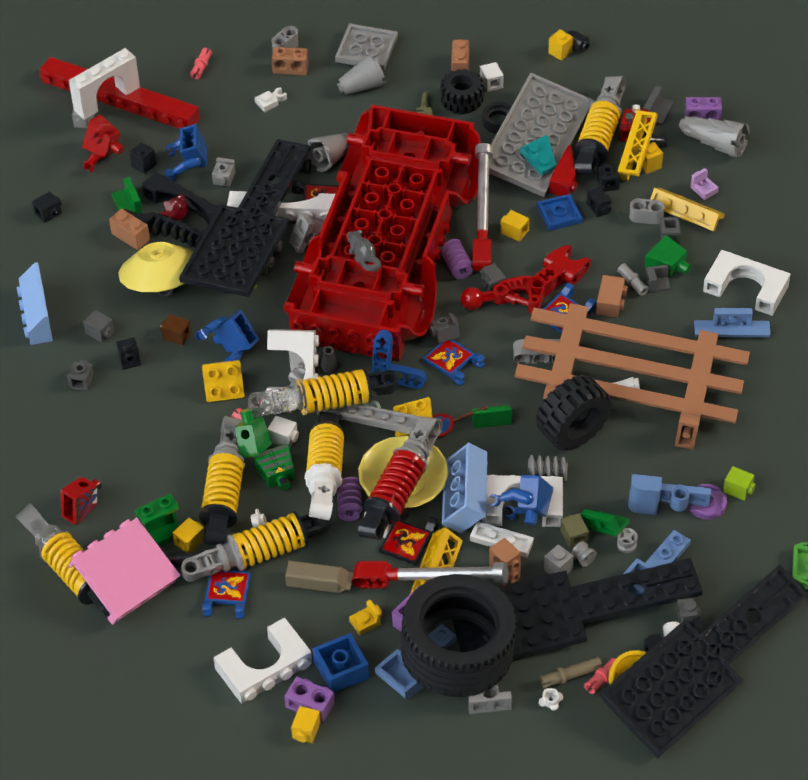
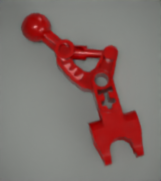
[460,245,591,314]

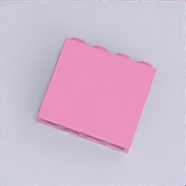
[69,518,181,625]

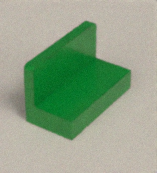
[111,177,143,214]
[471,405,512,428]
[580,509,630,537]

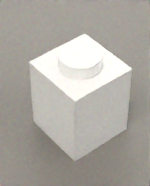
[480,62,503,92]
[268,416,299,448]

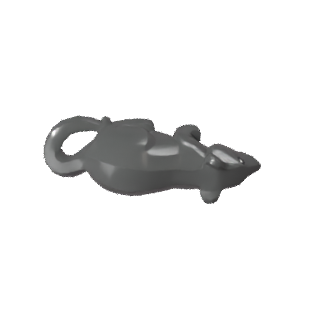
[347,230,381,271]

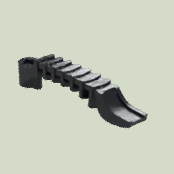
[124,209,205,247]

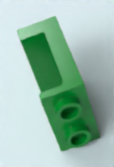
[134,493,180,547]

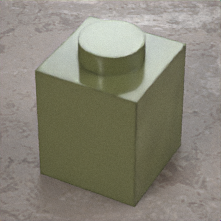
[560,513,589,549]

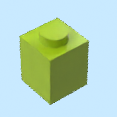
[723,466,756,501]

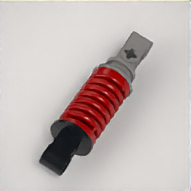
[358,416,442,540]

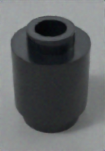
[567,30,590,53]

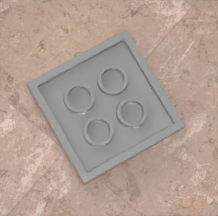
[335,24,398,70]

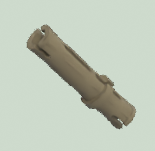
[539,656,602,689]

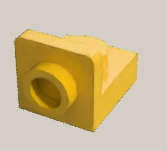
[349,600,382,635]

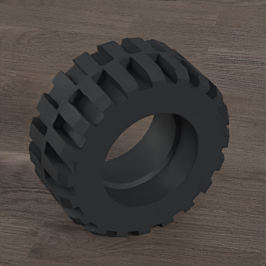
[536,375,612,450]

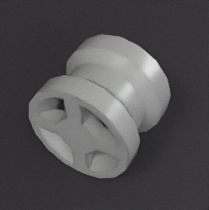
[617,528,638,554]
[571,541,597,567]

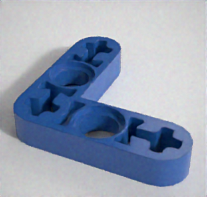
[372,330,427,389]

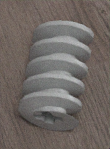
[527,455,568,482]

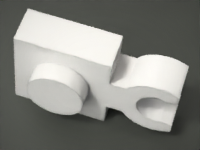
[255,87,287,112]

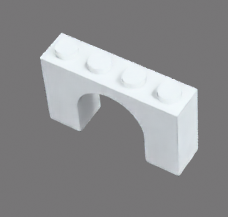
[69,48,140,120]
[703,250,791,316]
[266,329,319,409]
[482,475,563,527]
[214,617,312,704]

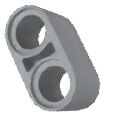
[272,26,299,51]
[629,199,664,224]

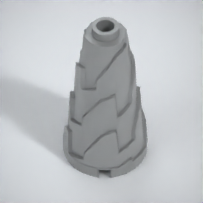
[679,116,749,158]

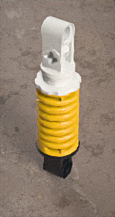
[304,411,345,521]

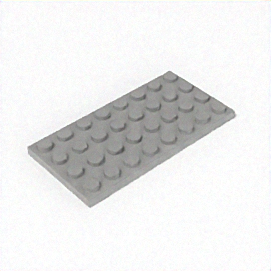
[489,73,594,197]

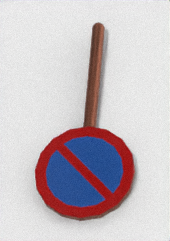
[432,406,488,438]

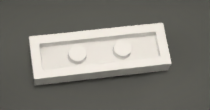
[470,521,534,558]

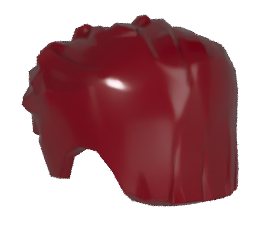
[158,194,187,221]

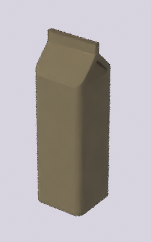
[285,561,353,593]

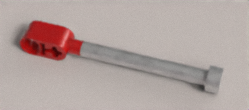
[472,143,493,271]
[351,561,509,589]

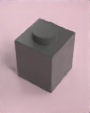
[83,310,115,343]

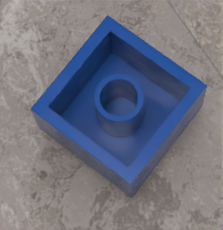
[313,633,369,693]

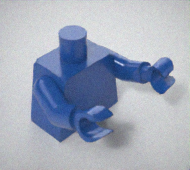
[165,124,208,181]
[195,310,260,362]
[490,475,554,525]

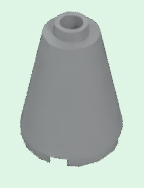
[337,53,387,95]
[307,133,350,172]

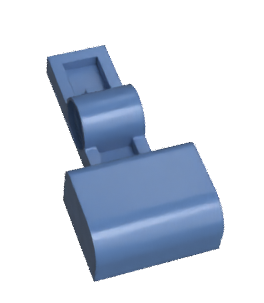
[628,474,711,515]
[623,530,691,596]
[375,624,456,699]

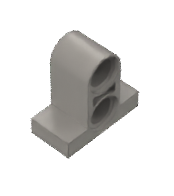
[289,213,324,253]
[468,684,512,714]

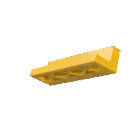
[618,111,658,181]
[650,188,725,231]
[410,527,463,594]

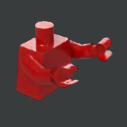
[82,115,124,173]

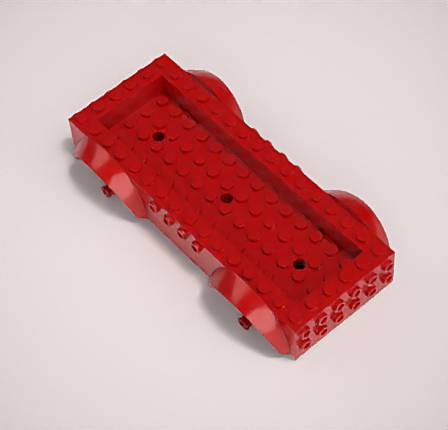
[283,105,481,362]

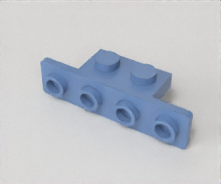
[694,308,771,337]

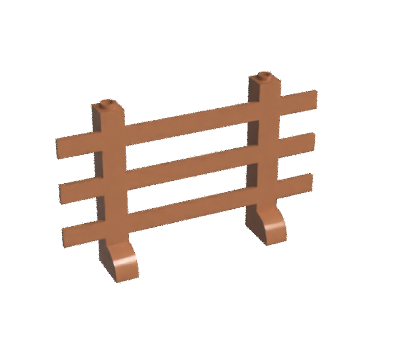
[514,303,750,450]

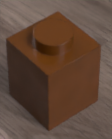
[160,314,191,346]

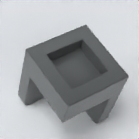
[645,265,671,293]

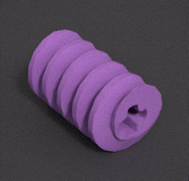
[441,239,473,279]
[337,477,362,521]

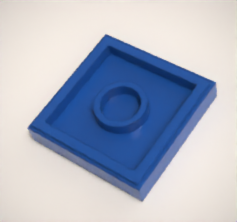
[537,194,583,231]

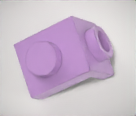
[691,168,719,200]

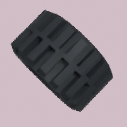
[441,69,484,114]

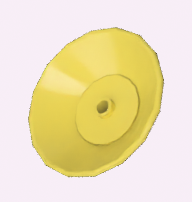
[118,242,194,292]
[358,436,449,508]

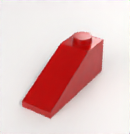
[549,145,577,196]

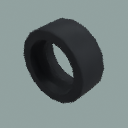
[482,102,512,134]

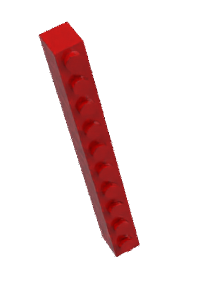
[39,57,200,129]

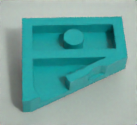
[519,135,556,176]

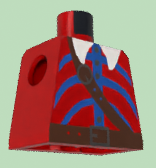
[61,477,102,525]

